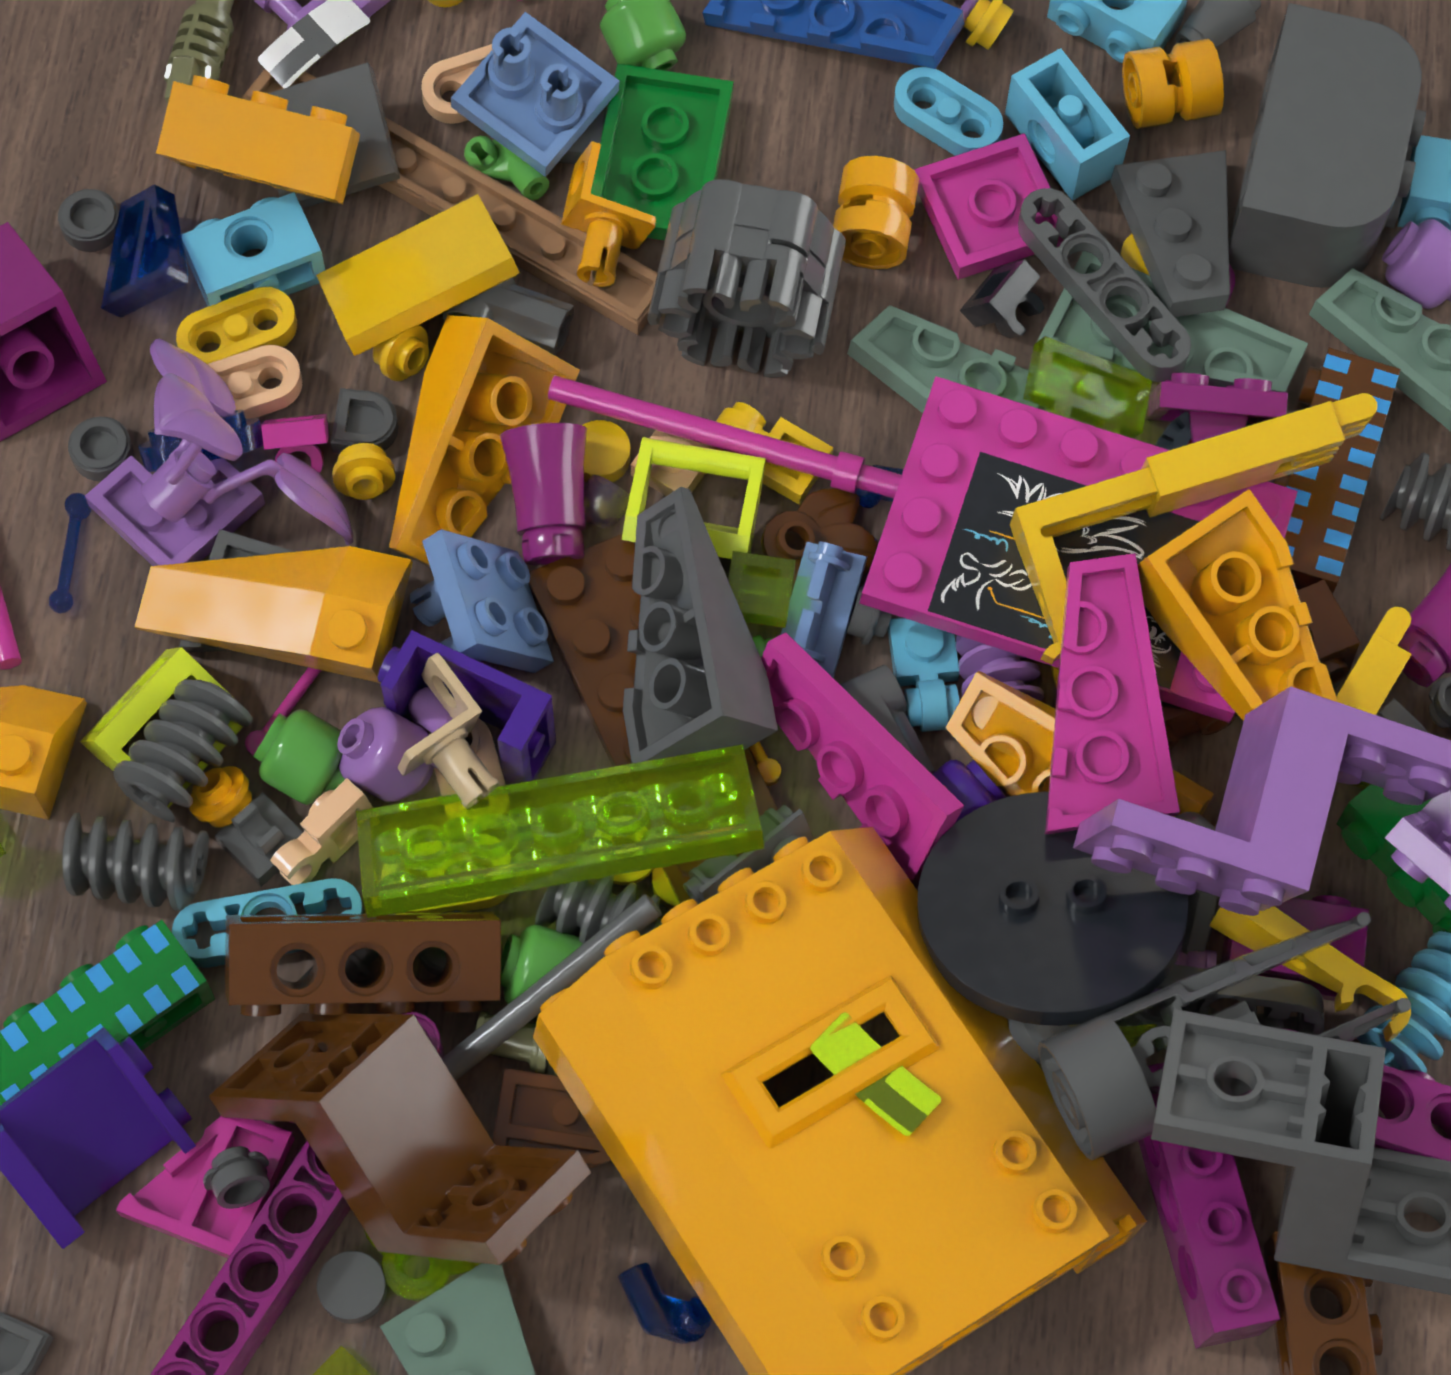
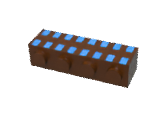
[1273,348,1401,594]

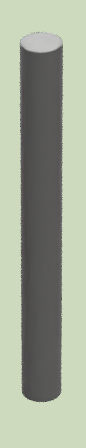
[441,894,662,1081]

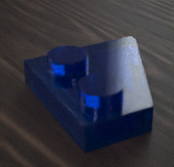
[101,184,189,318]

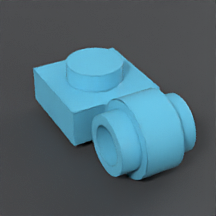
[887,618,959,732]

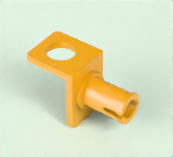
[561,141,656,287]

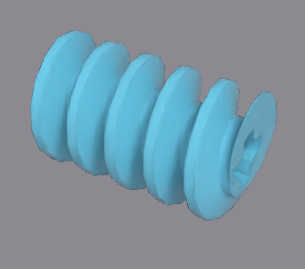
[1357,931,1451,1073]

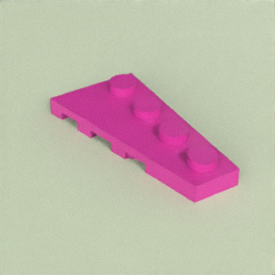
[1045,553,1180,835]
[761,632,964,890]

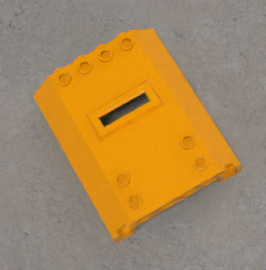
[533,827,1147,1375]

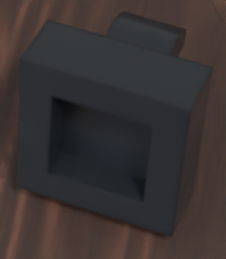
[960,259,1045,339]

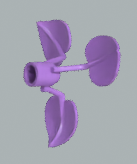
[141,338,354,546]

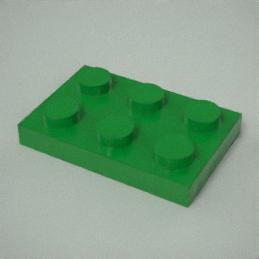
[590,63,734,241]

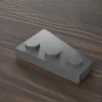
[1110,150,1230,317]

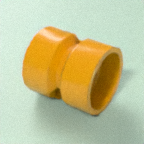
[1122,39,1224,129]
[833,156,919,269]

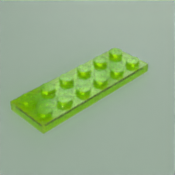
[356,744,765,918]

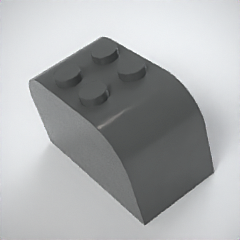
[1228,3,1426,288]

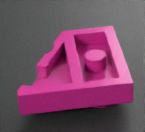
[116,1116,295,1258]

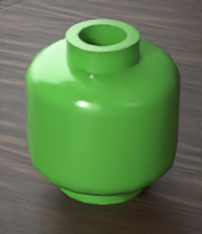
[600,0,686,71]
[253,709,345,805]
[500,925,583,1004]

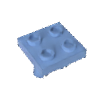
[451,12,619,177]
[410,529,554,673]

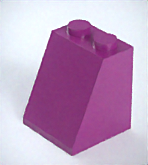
[0,222,107,442]

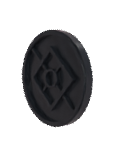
[917,792,1188,1026]

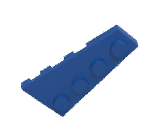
[702,0,965,69]

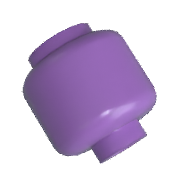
[1382,219,1451,309]
[337,707,434,802]

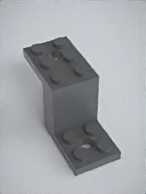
[1151,1009,1451,1295]

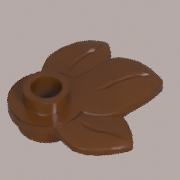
[761,488,879,588]

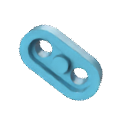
[894,67,1003,156]

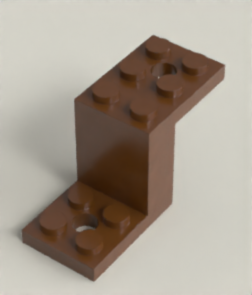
[209,1013,591,1265]

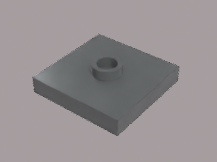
[268,62,400,209]

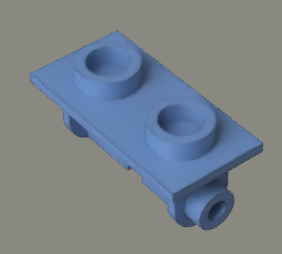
[780,541,867,679]

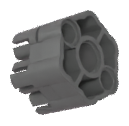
[647,179,846,378]

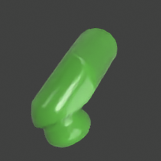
[464,135,549,201]

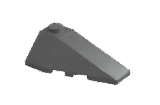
[623,487,778,771]

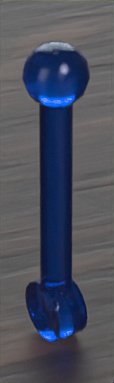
[49,493,91,614]

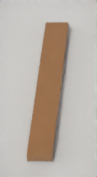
[242,69,657,335]

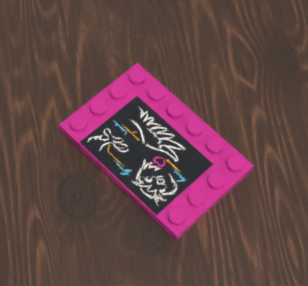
[859,376,1298,723]

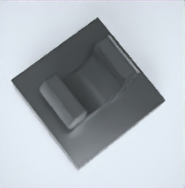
[215,792,303,887]

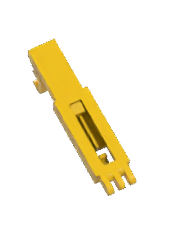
[1009,393,1377,665]
[1209,607,1412,1042]

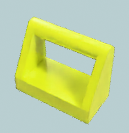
[622,437,766,561]
[80,647,243,808]

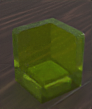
[728,551,796,628]

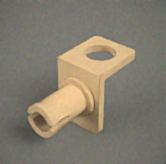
[397,653,500,809]

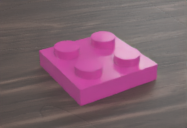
[914,133,1064,280]

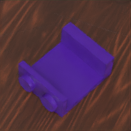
[378,630,556,795]
[0,1027,196,1249]

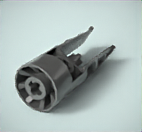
[1038,912,1411,1161]

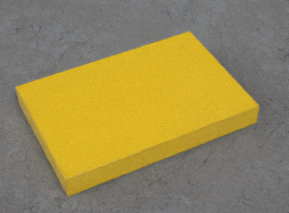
[316,194,520,356]

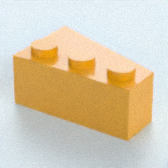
[156,75,360,205]

